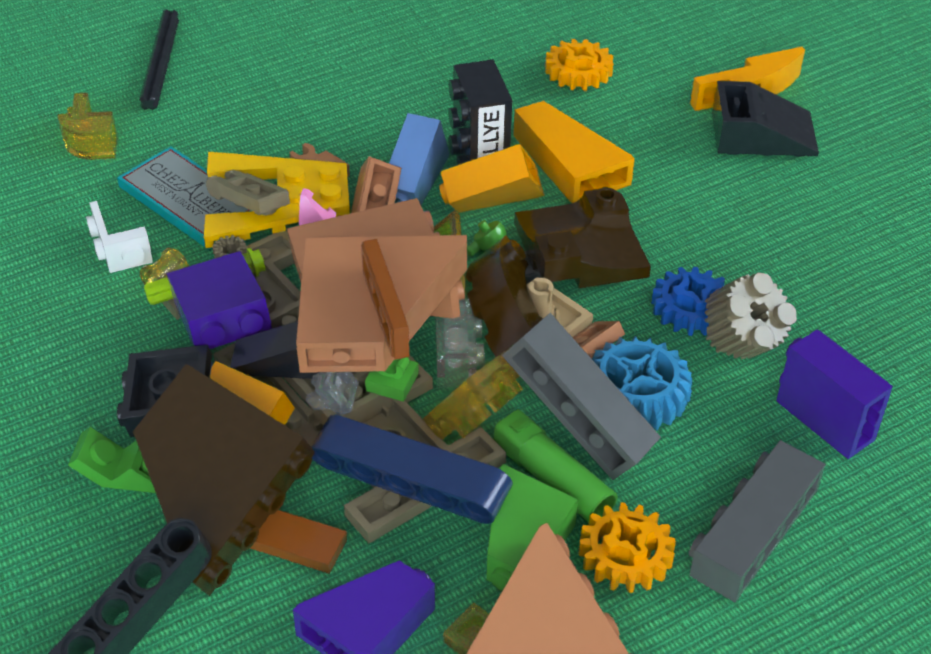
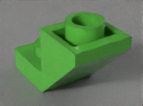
[68,427,156,493]

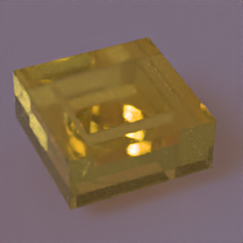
[443,602,489,654]

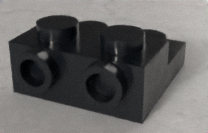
[117,345,212,437]

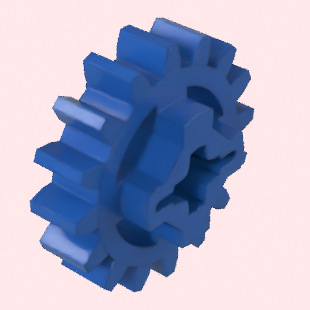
[651,267,725,336]

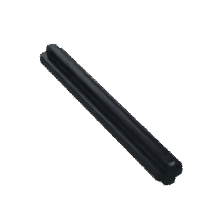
[139,9,179,110]

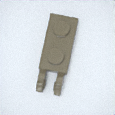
[206,170,290,215]

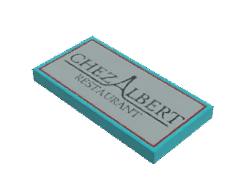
[117,146,252,250]

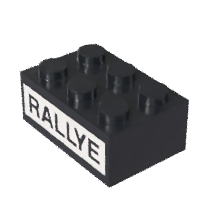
[448,59,512,165]

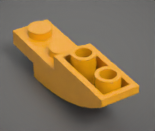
[690,46,805,111]

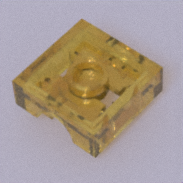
[423,345,523,440]

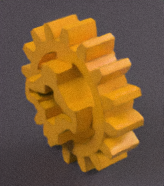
[545,39,614,91]
[579,502,676,593]

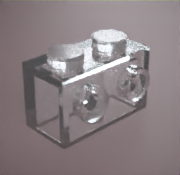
[435,299,484,389]

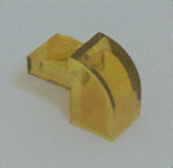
[58,93,118,160]

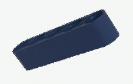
[311,415,513,524]

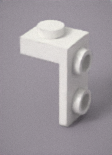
[86,201,153,273]

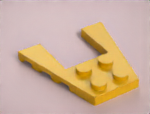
[204,152,350,248]

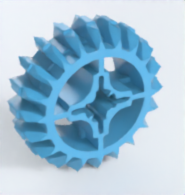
[592,336,692,431]

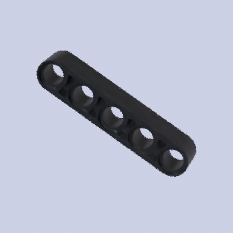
[48,518,212,654]

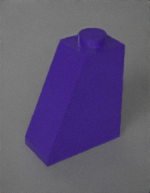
[293,560,435,654]

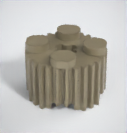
[705,272,797,359]

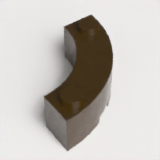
[466,235,543,379]

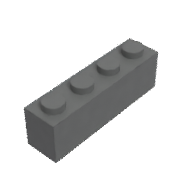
[502,313,661,480]
[689,440,826,603]

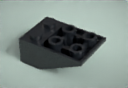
[712,81,819,157]

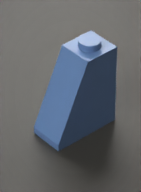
[389,113,450,205]

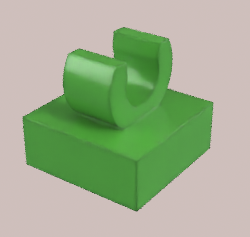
[365,357,419,402]

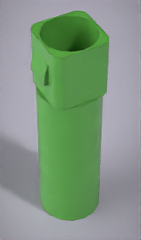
[494,409,618,523]

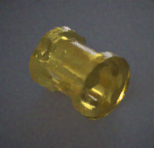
[140,247,189,285]

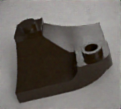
[514,187,651,288]

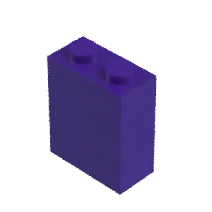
[166,251,272,349]
[776,329,893,459]

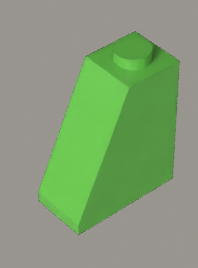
[486,464,578,591]

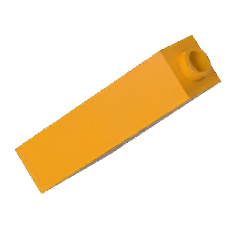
[513,101,635,203]

